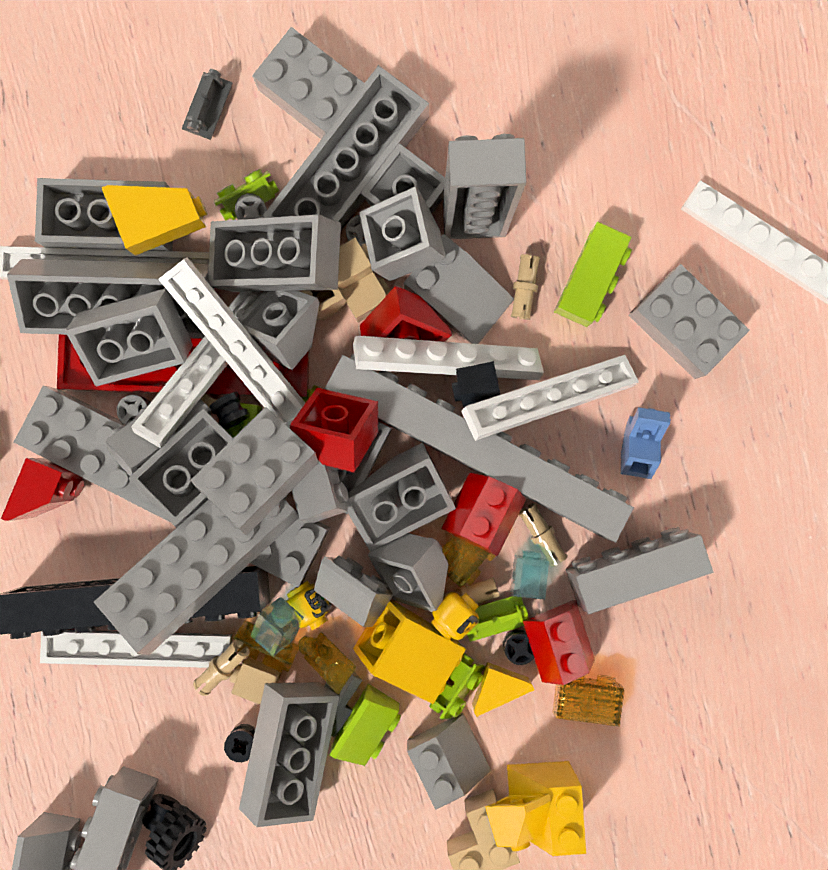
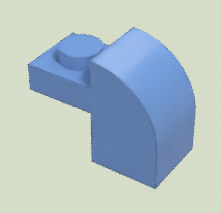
[621,407,670,479]

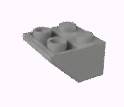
[314,555,393,627]

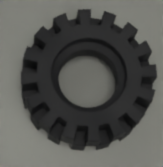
[145,805,207,870]

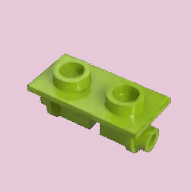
[214,169,279,221]
[467,594,528,642]
[429,653,485,719]

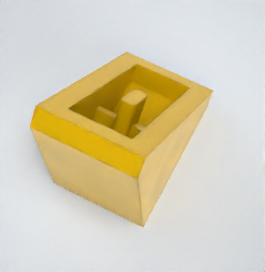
[472,662,534,717]

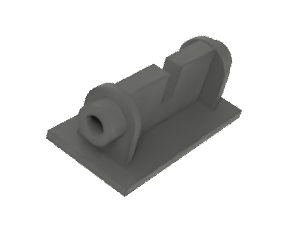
[182,69,233,140]

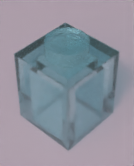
[510,550,549,599]
[251,597,304,657]

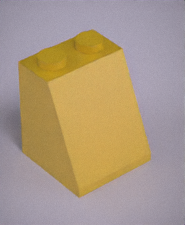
[353,599,466,704]
[507,761,586,856]

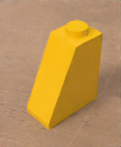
[101,185,207,256]

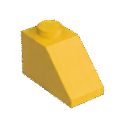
[485,794,551,851]

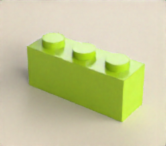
[554,222,632,327]

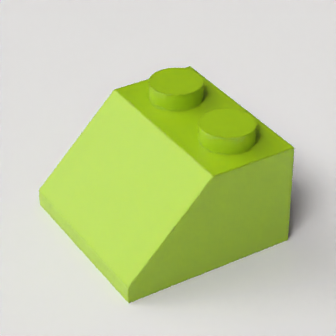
[330,683,401,766]

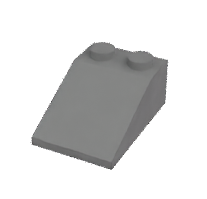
[403,234,514,344]
[346,443,456,552]

